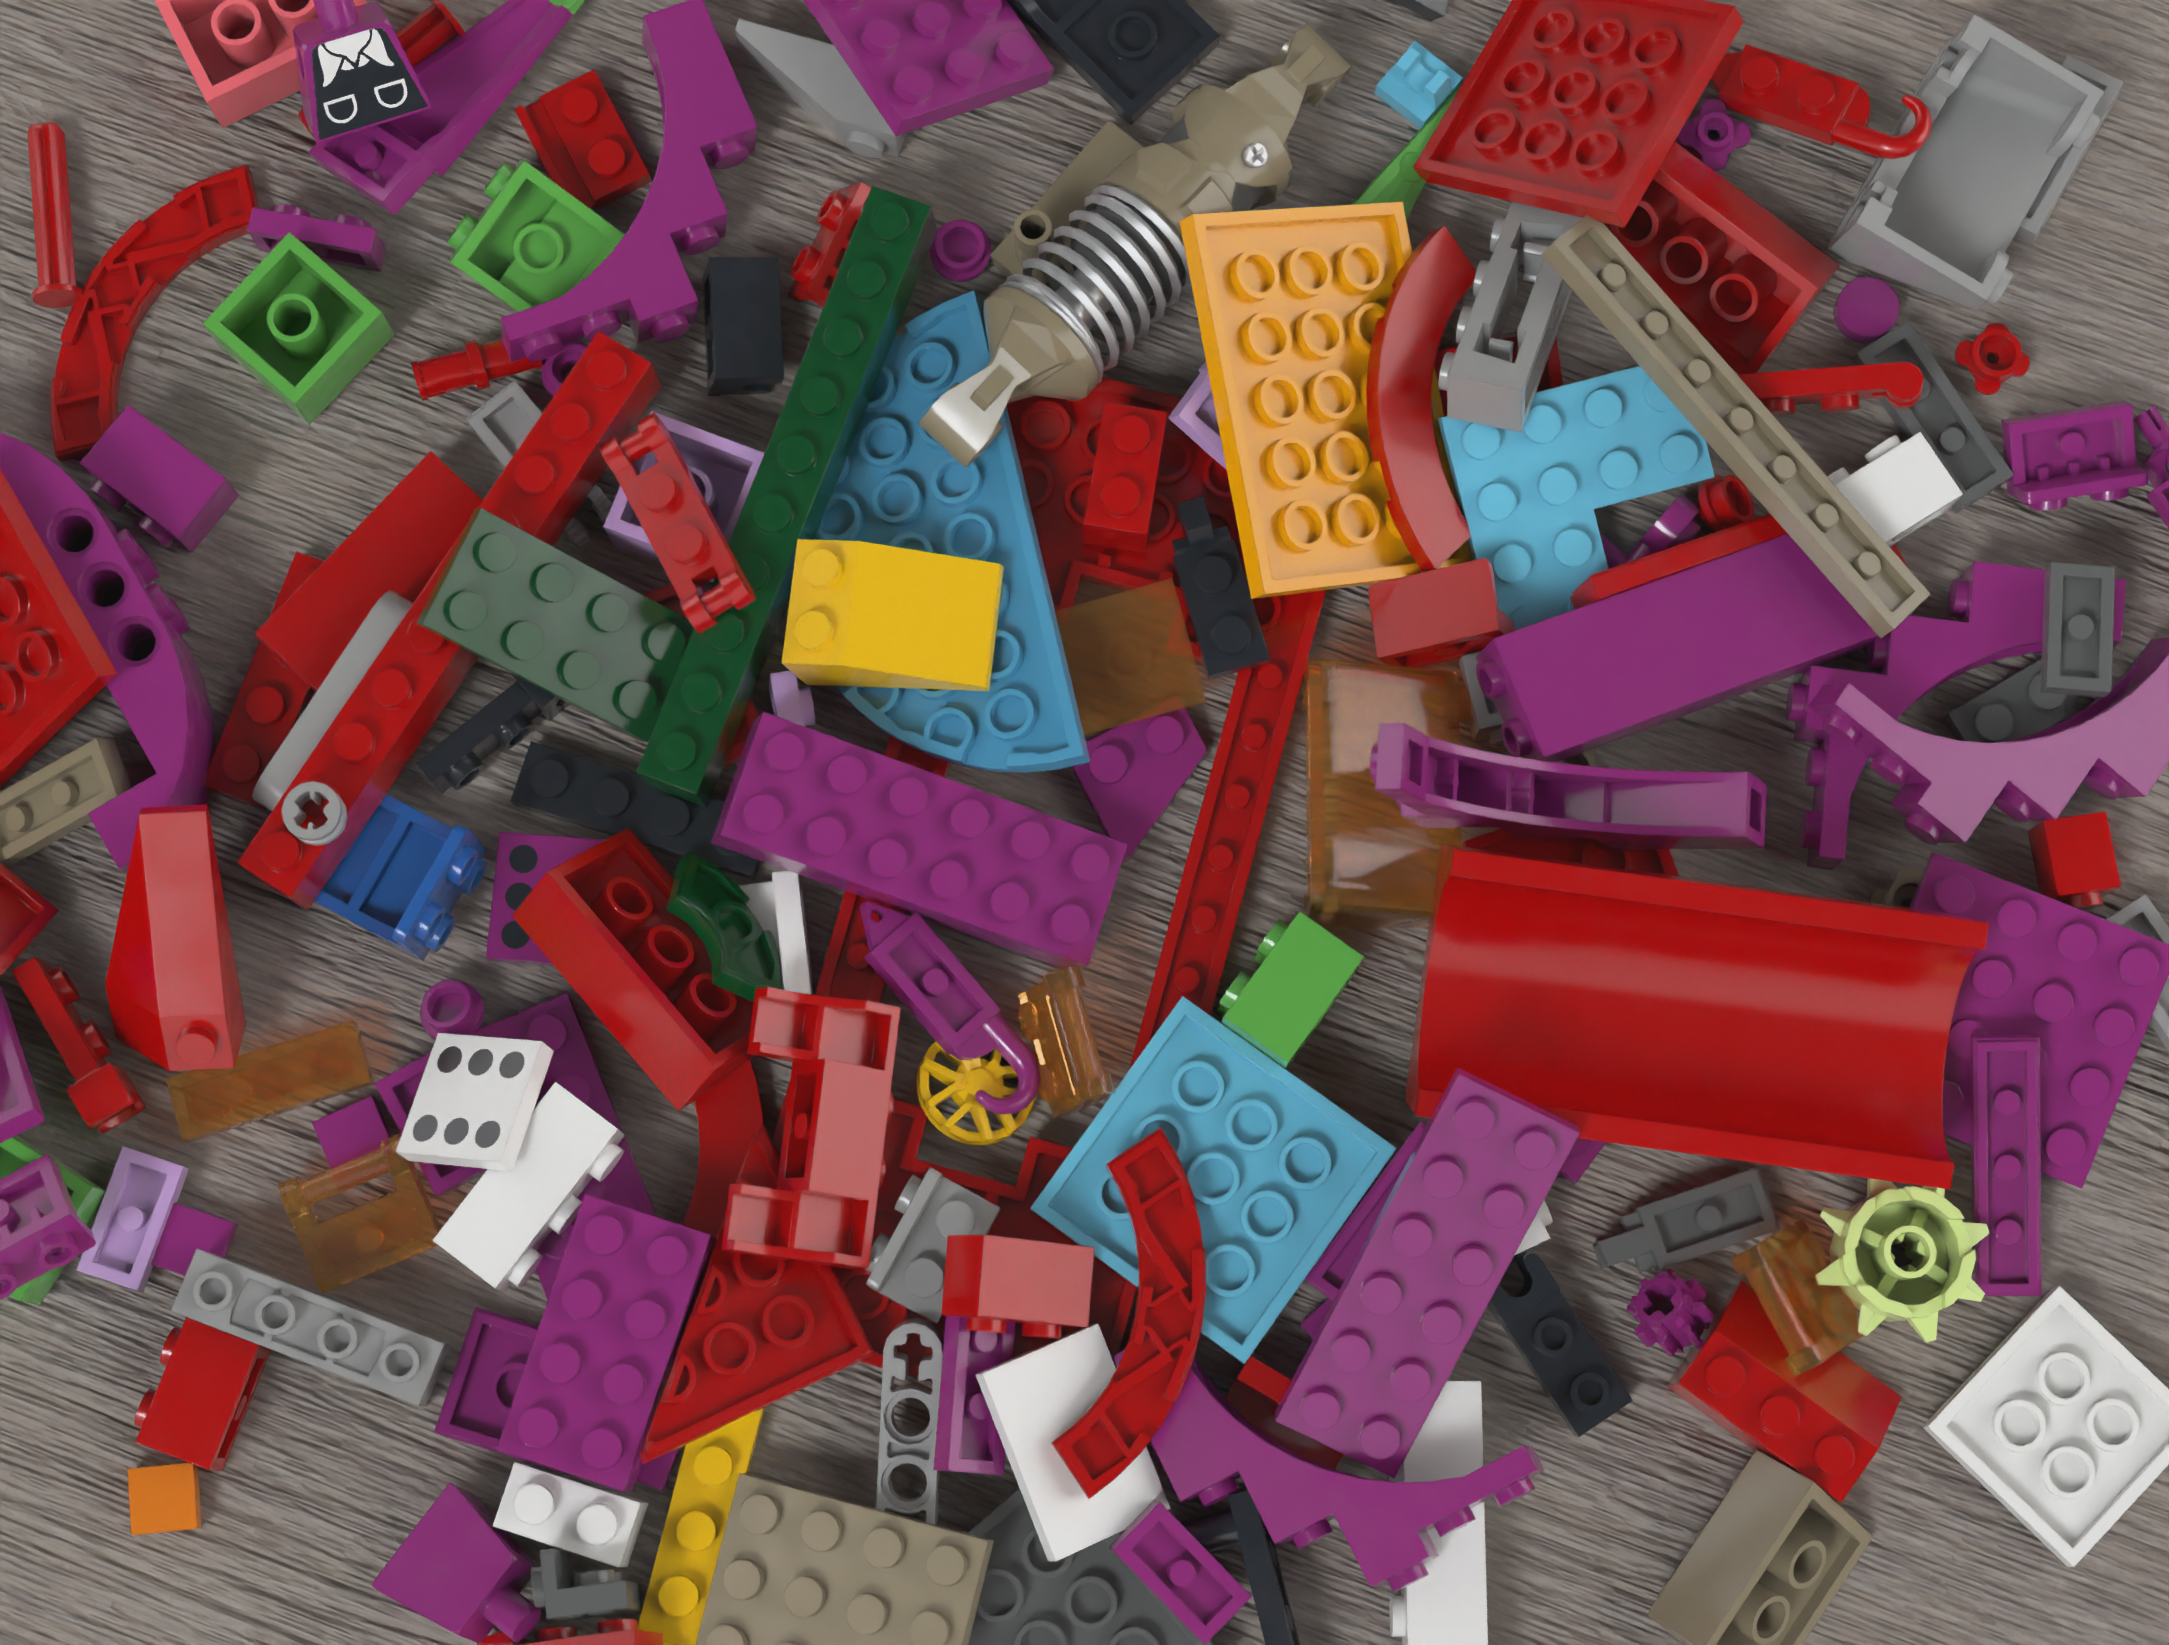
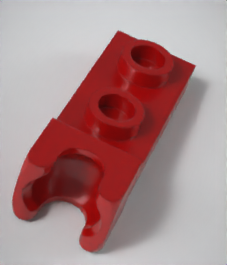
[12,957,146,1134]

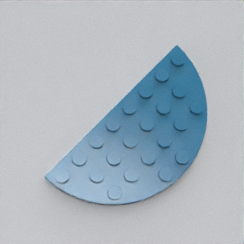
[814,290,1090,773]

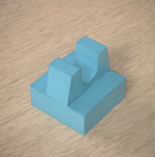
[1374,41,1463,129]

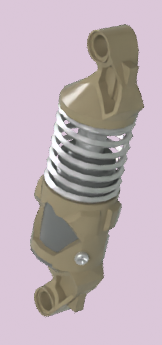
[918,23,1352,468]

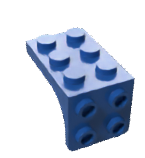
[261,794,488,961]

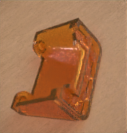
[1301,658,1470,928]

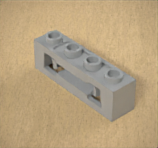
[1438,202,1582,433]
[171,1249,452,1407]

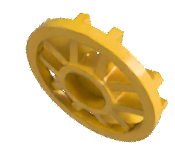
[916,1041,1037,1145]

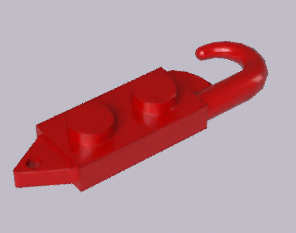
[1709,44,1933,159]

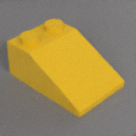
[781,539,1004,691]

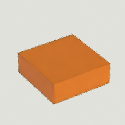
[127,1463,202,1535]

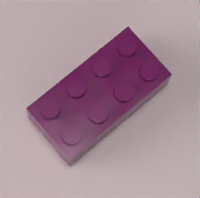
[497,1194,716,1492]

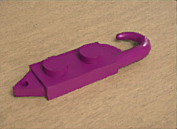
[860,901,1041,1114]

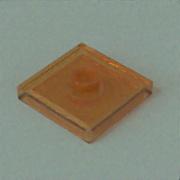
[1055,579,1207,736]

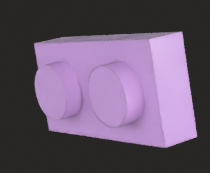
[76,1146,189,1292]

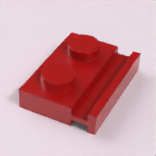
[514,70,652,209]

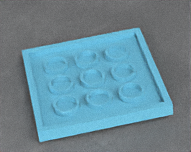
[1030,996,1396,1364]

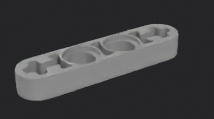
[252,590,413,811]
[876,1318,944,1525]

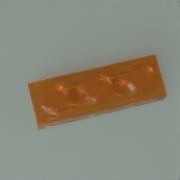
[166,1020,374,1143]

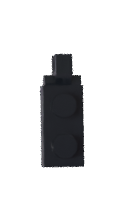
[1171,497,1270,680]

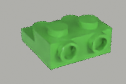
[446,158,625,312]

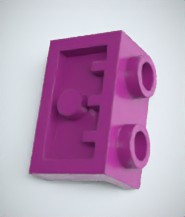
[0,1154,96,1300]

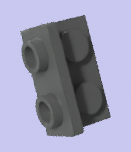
[531,1549,642,1622]

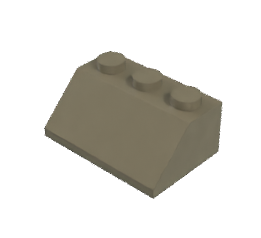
[1647,1450,1873,1645]

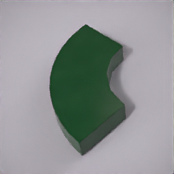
[666,850,782,1002]

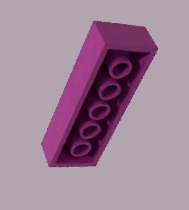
[711,712,1128,971]

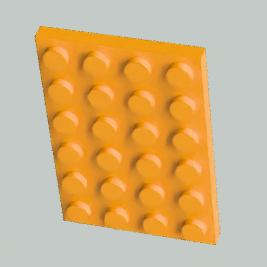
[1179,202,1472,599]

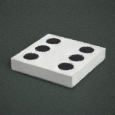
[396,1033,554,1171]

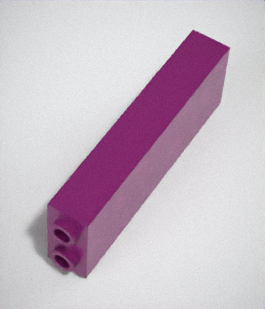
[1476,534,1878,762]

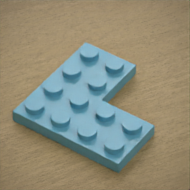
[1437,366,1715,631]

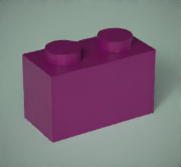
[80,405,239,553]

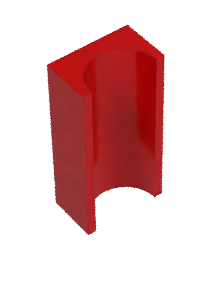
[1405,843,1989,1190]

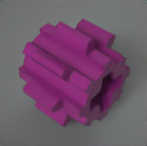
[1627,1269,1715,1356]

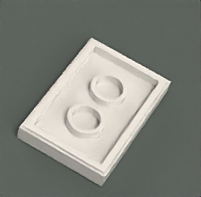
[975,1323,1171,1561]

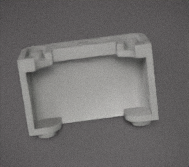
[1827,14,2104,310]

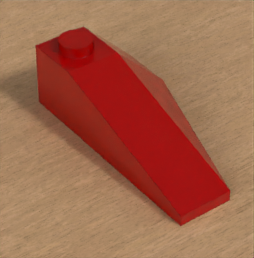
[105,804,246,1071]

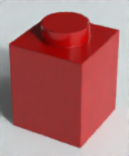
[2028,811,2121,911]

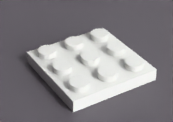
[1922,1285,2169,1567]

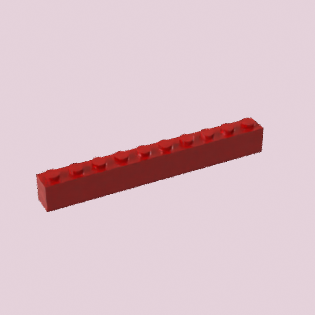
[237,331,661,911]

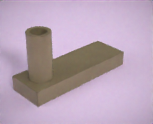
[990,119,1145,288]
[0,738,157,868]

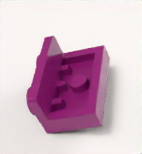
[2001,400,2148,511]

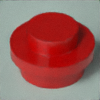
[1696,475,1754,532]

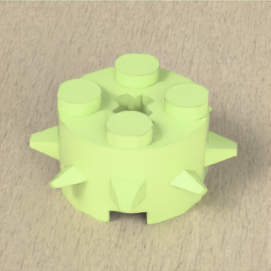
[1815,1178,1989,1343]

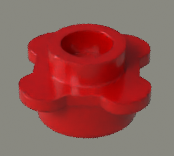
[1954,323,2030,395]

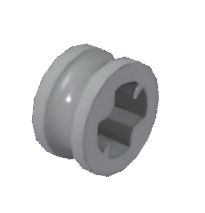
[282,781,348,846]

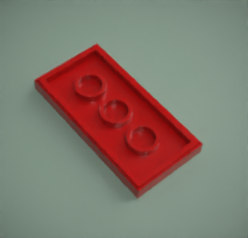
[254,451,483,692]

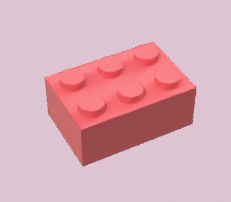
[154,0,367,128]

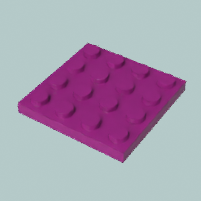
[1909,852,2169,1189]

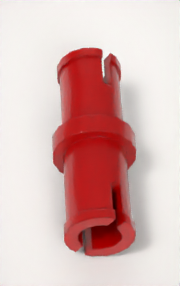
[411,339,543,401]

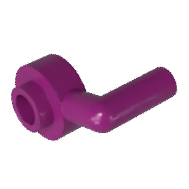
[1599,493,1701,569]

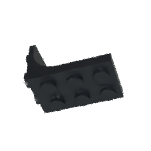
[1007,0,1220,125]

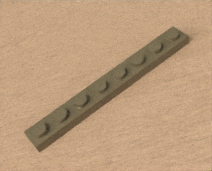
[1541,215,1931,638]

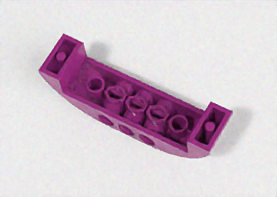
[0,433,216,874]

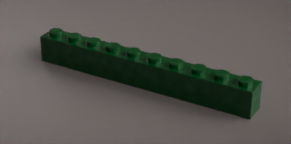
[636,186,937,807]

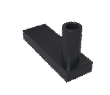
[1179,1490,1301,1645]

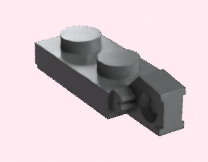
[1592,1168,1780,1273]

